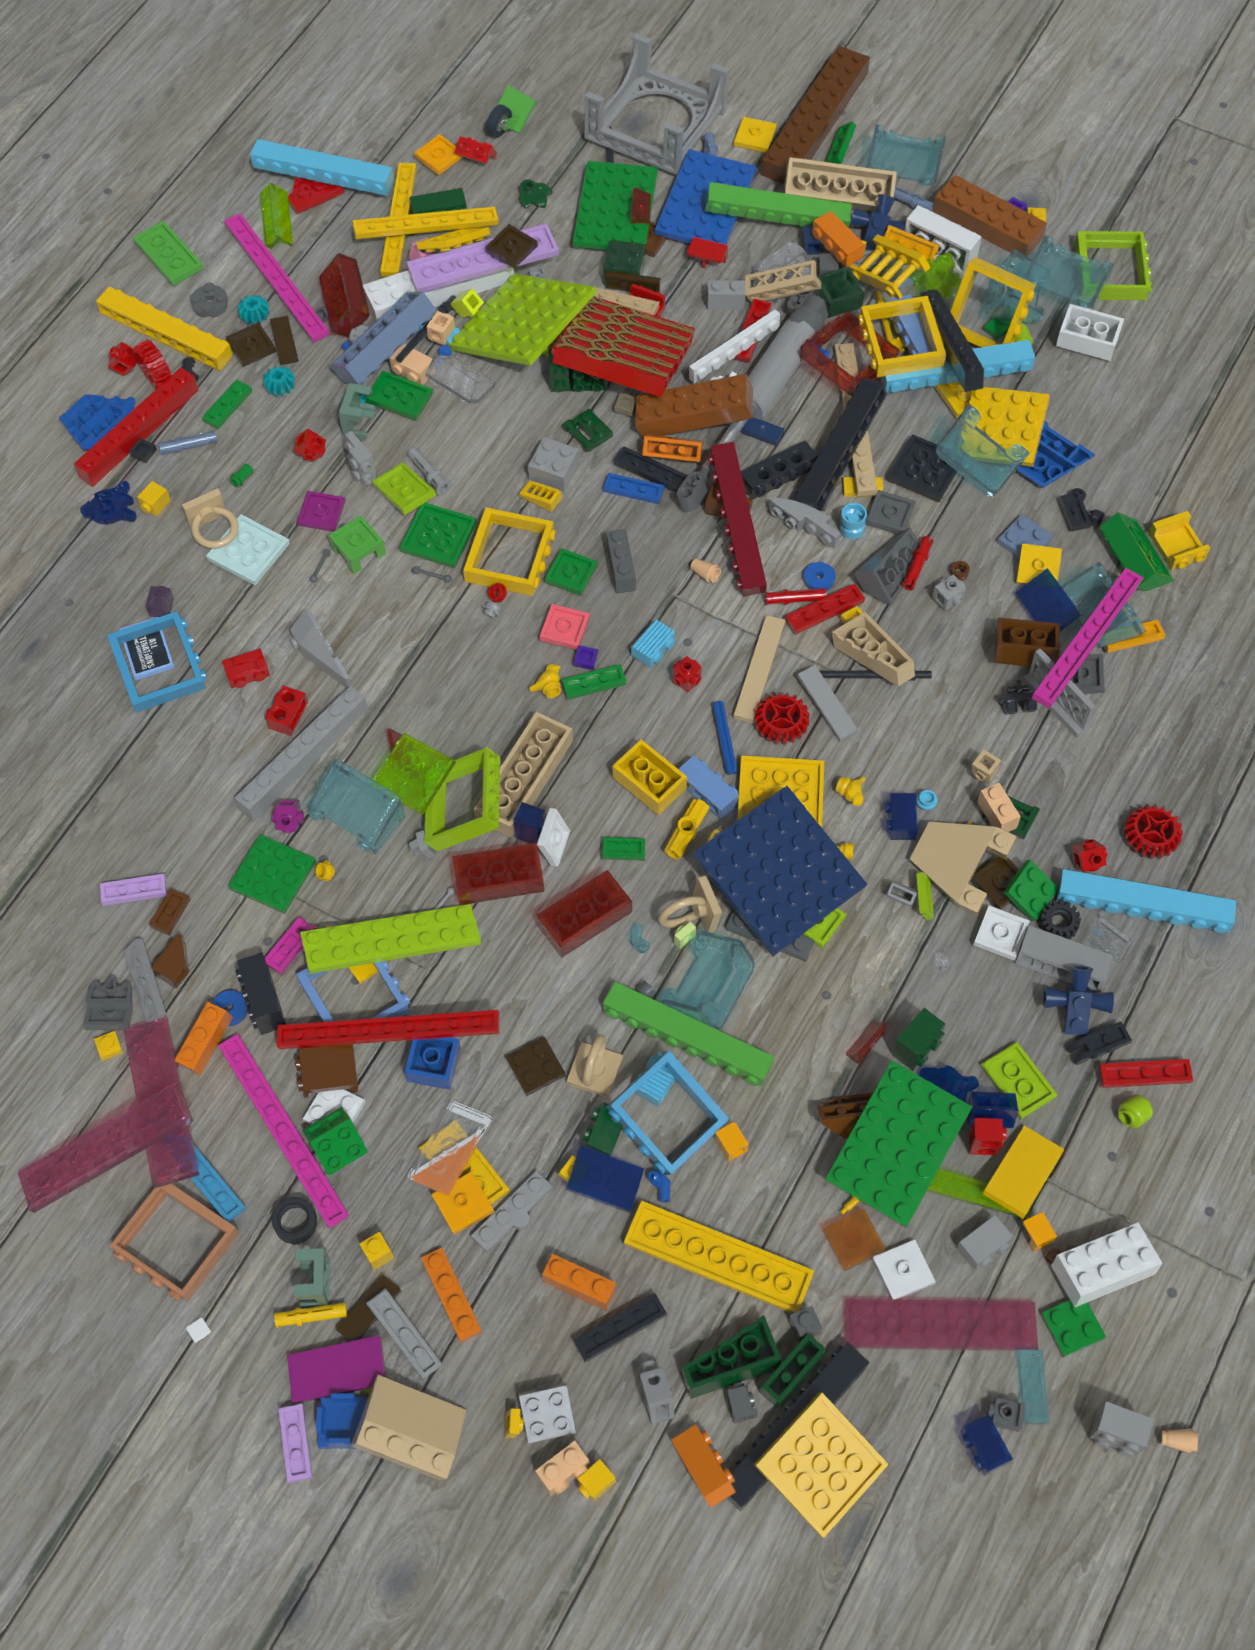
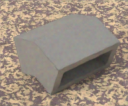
[887,881,918,908]

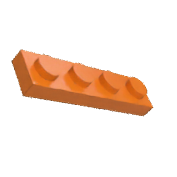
[421,1247,482,1343]

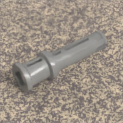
[408,447,451,496]

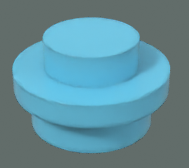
[916,790,938,810]

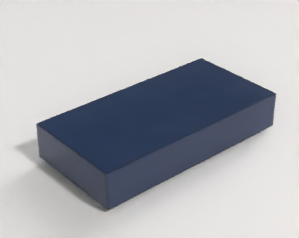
[742,417,784,446]

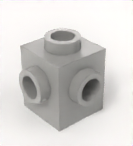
[932,575,966,611]

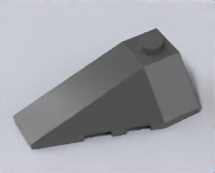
[855,527,919,604]

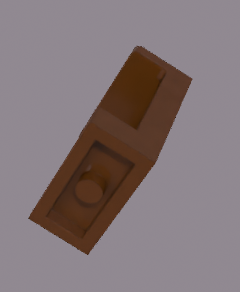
[295,1044,358,1098]

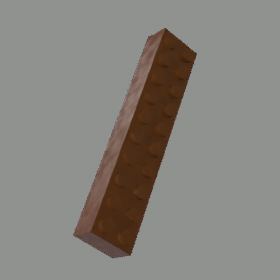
[761,46,870,184]

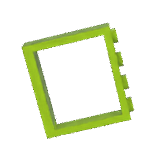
[1074,231,1152,300]
[424,747,501,852]

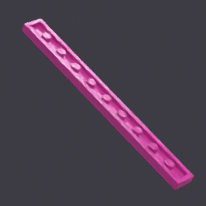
[224,213,329,343]
[1032,568,1143,709]
[218,1034,349,1229]

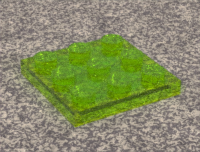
[371,733,456,816]

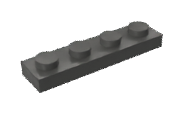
[726,909,815,962]

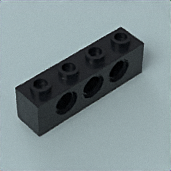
[741,440,818,499]

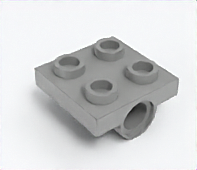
[519,1383,576,1443]

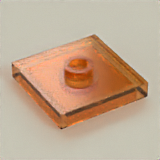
[823,1209,886,1272]

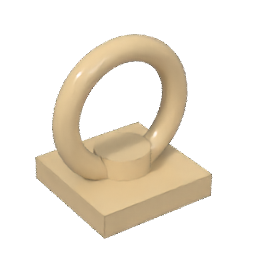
[182,488,239,549]
[658,876,722,935]
[566,1034,623,1098]

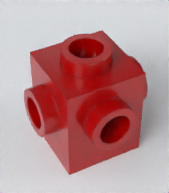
[108,342,137,376]
[293,429,326,462]
[672,656,702,693]
[1071,839,1108,872]

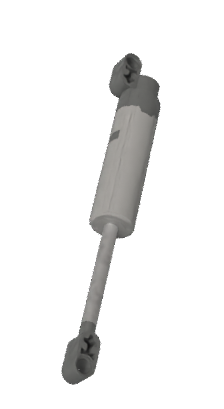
[677,291,828,512]

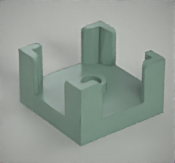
[339,383,376,441]
[294,1248,330,1308]

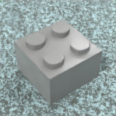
[528,437,580,492]
[1089,1401,1154,1458]

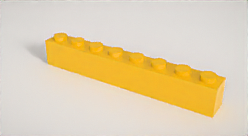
[96,286,233,371]

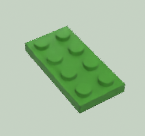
[133,221,204,286]

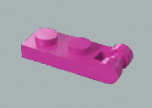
[265,917,318,975]

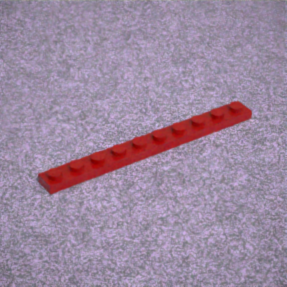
[276,1010,500,1049]

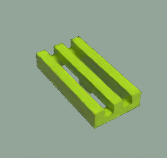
[916,872,934,920]

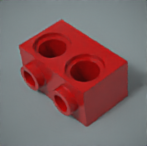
[265,685,308,736]
[968,1118,1007,1156]

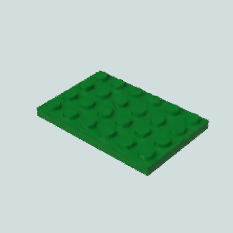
[573,161,658,254]
[825,1060,972,1228]

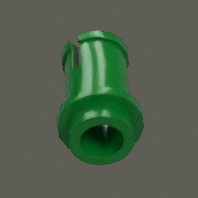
[229,464,254,487]

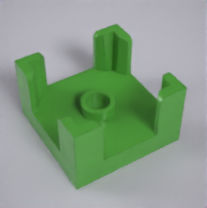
[328,515,386,574]

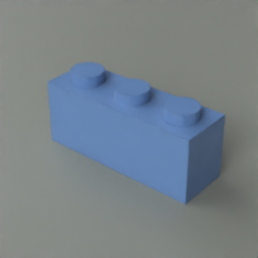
[679,755,739,820]

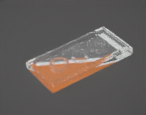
[408,1100,492,1196]

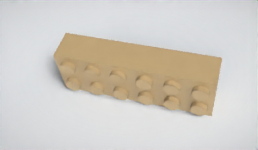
[783,157,897,214]
[474,712,573,838]

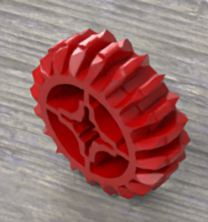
[133,339,171,389]
[754,692,810,745]
[1124,804,1183,860]

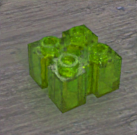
[912,252,962,299]

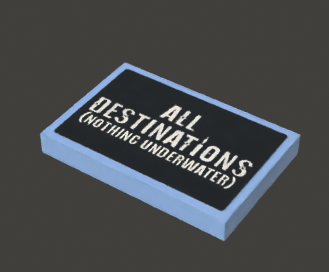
[119,617,175,680]

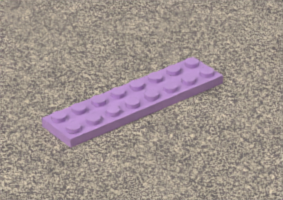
[407,223,559,292]

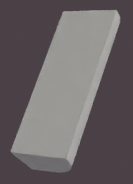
[1015,926,1113,993]

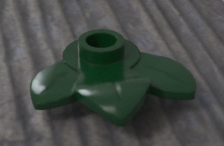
[519,179,553,208]

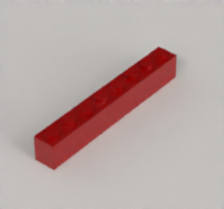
[74,367,199,487]

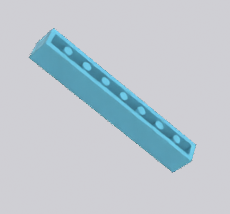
[250,139,394,196]
[881,340,1035,393]
[1056,869,1236,933]

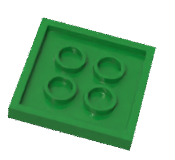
[400,503,477,568]
[228,834,316,914]

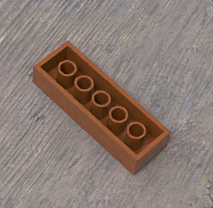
[933,175,1047,260]
[635,374,753,439]

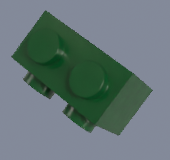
[580,1102,623,1158]

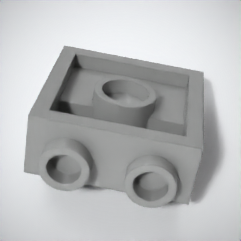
[345,431,377,486]

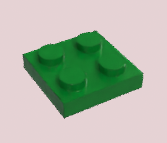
[545,548,598,596]
[1003,860,1059,921]
[1040,1300,1106,1358]

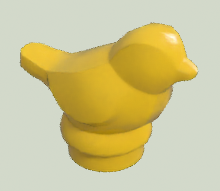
[529,664,561,698]
[836,776,866,806]

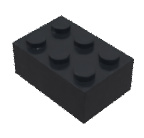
[235,952,286,1035]

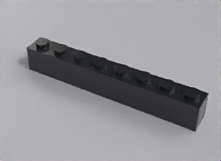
[919,289,984,392]
[793,378,888,511]
[727,1343,870,1512]

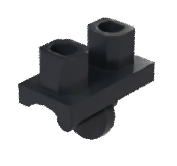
[999,680,1037,715]

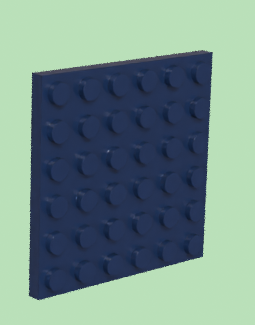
[692,786,868,957]

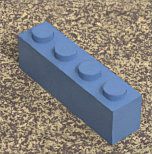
[888,294,932,355]

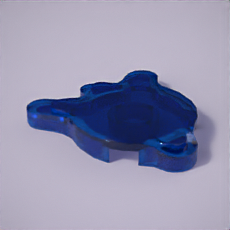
[80,481,137,525]
[919,1065,980,1103]

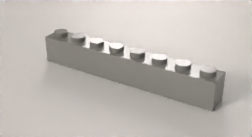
[235,686,368,821]

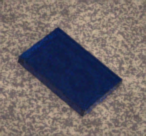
[1015,568,1082,631]
[565,1145,644,1213]

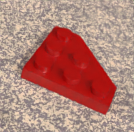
[288,177,344,214]

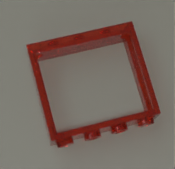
[800,311,900,397]

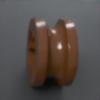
[951,561,970,581]

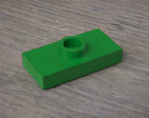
[984,306,1016,340]
[602,837,645,861]

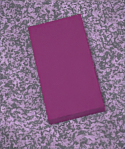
[287,1336,386,1404]

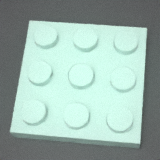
[206,514,290,585]

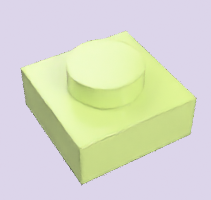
[674,922,696,949]

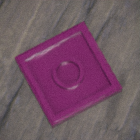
[297,491,346,532]

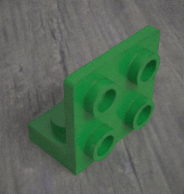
[302,1107,368,1175]

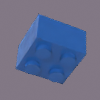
[404,1037,461,1090]

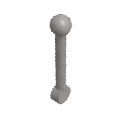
[433,887,455,910]

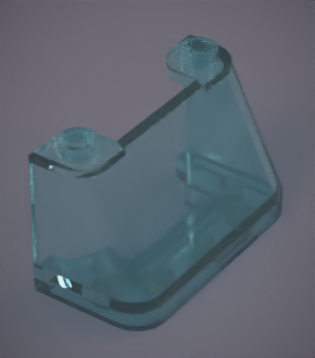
[866,124,946,186]
[1025,235,1114,309]
[985,249,1050,325]
[936,404,1030,496]
[1058,561,1146,648]
[307,759,405,854]
[659,930,755,1031]

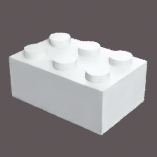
[1056,304,1124,361]

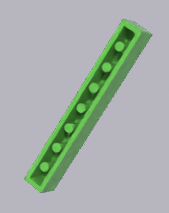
[705,182,852,228]
[603,982,775,1087]

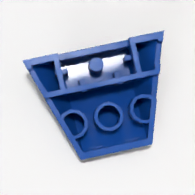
[59,394,135,449]
[1012,421,1095,488]

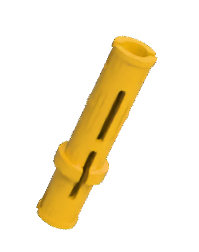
[274,1302,347,1328]

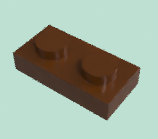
[149,889,191,936]

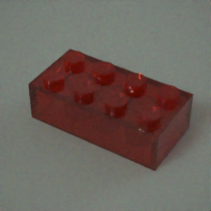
[319,253,370,338]
[452,843,545,905]
[536,870,633,958]

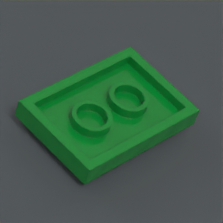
[365,370,433,421]

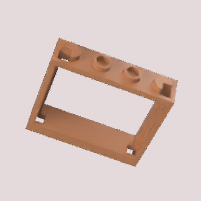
[110,1178,239,1302]

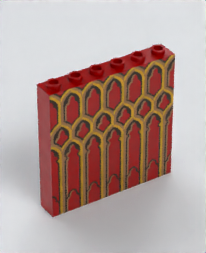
[551,296,695,397]

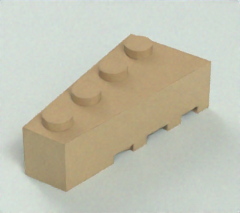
[832,612,915,686]

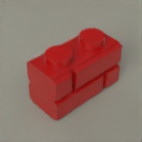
[222,648,270,689]

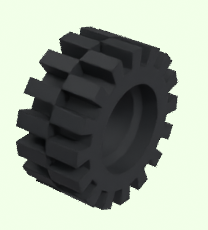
[1039,900,1081,940]

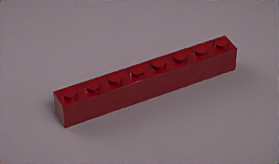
[708,442,767,597]

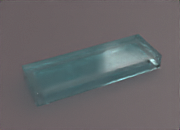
[1018,1350,1049,1424]

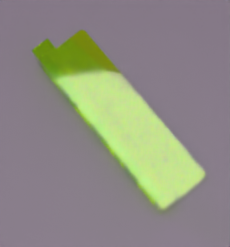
[260,182,293,249]

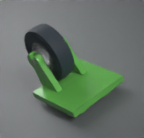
[486,85,537,138]

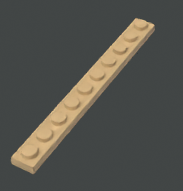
[834,343,877,496]

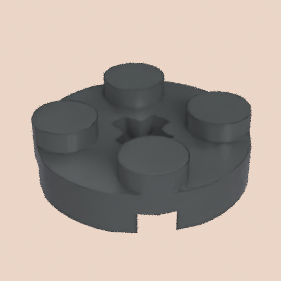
[190,282,228,318]

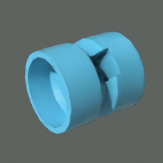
[839,503,867,540]

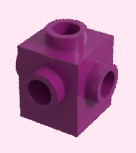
[272,800,304,833]

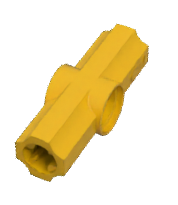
[664,799,710,860]

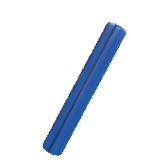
[713,701,737,775]

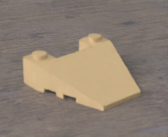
[910,822,1017,916]

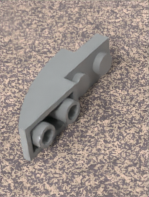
[769,498,841,549]

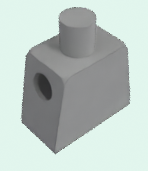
[640,1360,675,1424]

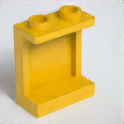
[1149,511,1210,570]

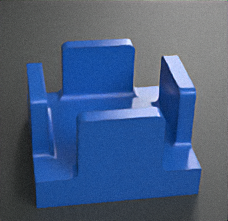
[316,1394,368,1449]

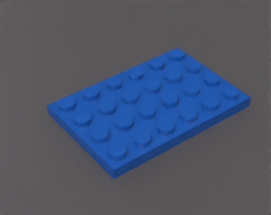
[655,149,757,245]

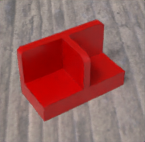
[687,237,728,268]

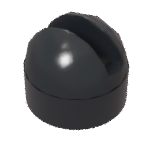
[1088,509,1105,527]

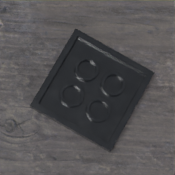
[887,434,965,502]

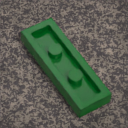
[825,121,856,164]
[202,379,253,430]
[562,664,626,700]

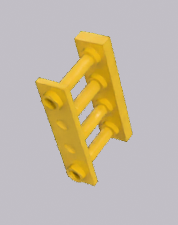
[848,234,931,299]

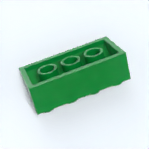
[1100,512,1174,591]

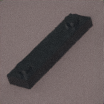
[614,446,688,493]
[573,1293,667,1363]

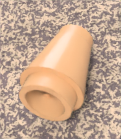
[691,559,721,583]
[1162,1428,1198,1454]

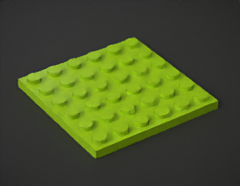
[448,273,597,366]

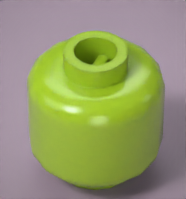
[1118,1095,1153,1128]

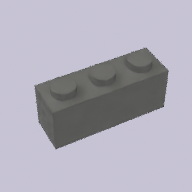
[606,529,636,594]

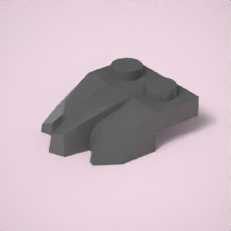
[1058,654,1105,694]
[83,975,133,1030]

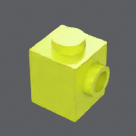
[451,288,484,318]

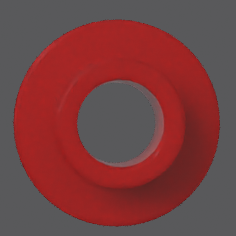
[488,583,507,603]

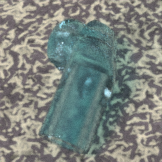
[629,923,650,953]

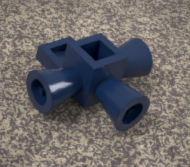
[851,194,906,250]
[1043,965,1114,1036]

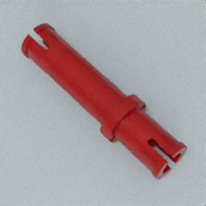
[902,536,934,591]
[765,588,826,605]

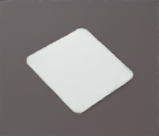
[186,1318,211,1343]

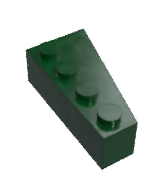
[682,1315,781,1399]

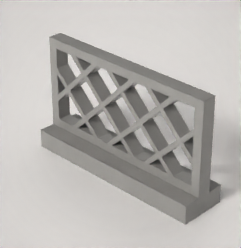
[1022,649,1096,738]

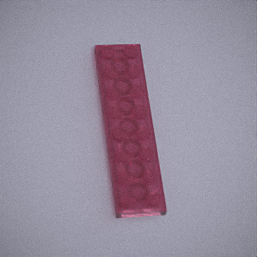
[123,1017,200,1188]
[18,1082,194,1213]
[845,1299,1038,1351]

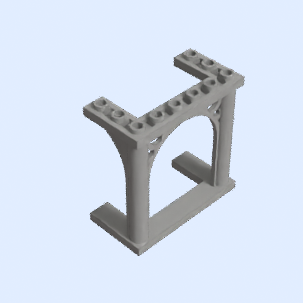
[585,34,730,175]

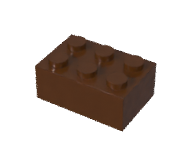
[994,617,1060,666]

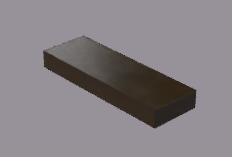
[605,271,661,293]
[270,315,299,365]
[336,1275,401,1342]

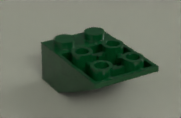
[549,349,607,392]

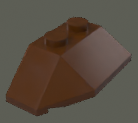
[817,1092,873,1139]

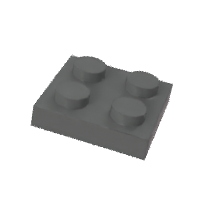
[866,490,916,534]

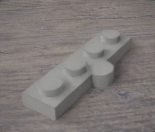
[471,1171,553,1254]

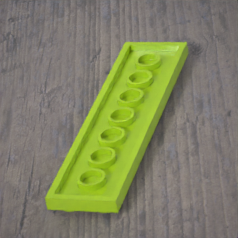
[300,904,481,974]

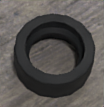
[271,1197,318,1244]

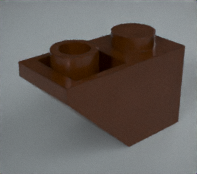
[151,934,190,989]

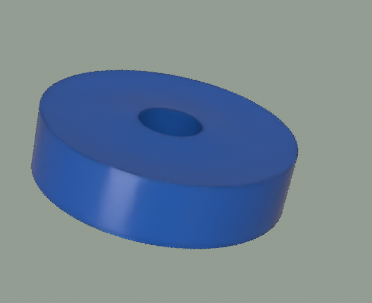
[803,562,836,592]
[212,990,248,1026]

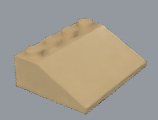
[351,1375,466,1481]

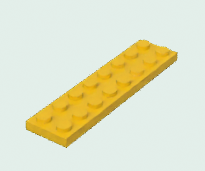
[624,1201,814,1314]

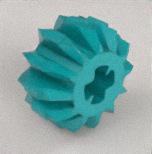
[237,293,270,324]
[263,365,295,397]

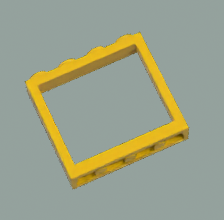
[950,257,1036,347]
[858,296,946,377]
[463,507,557,596]

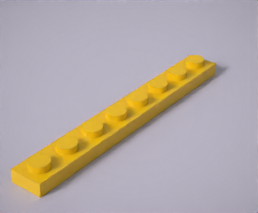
[380,163,417,277]
[352,206,499,239]

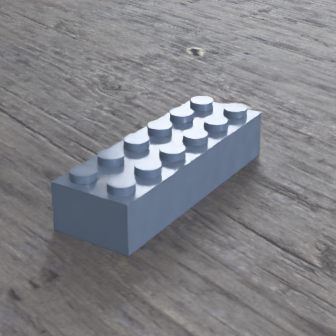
[330,291,436,385]

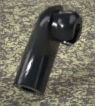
[182,357,199,382]

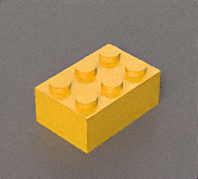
[612,739,687,816]

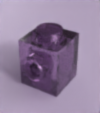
[145,586,174,617]

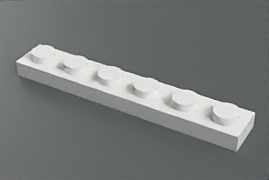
[689,310,780,383]

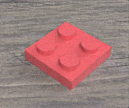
[540,604,590,650]

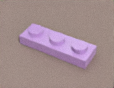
[100,874,167,906]
[278,1404,313,1483]

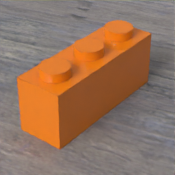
[812,211,865,267]
[643,434,704,462]
[174,1001,233,1076]
[542,1254,617,1311]
[671,1424,736,1508]

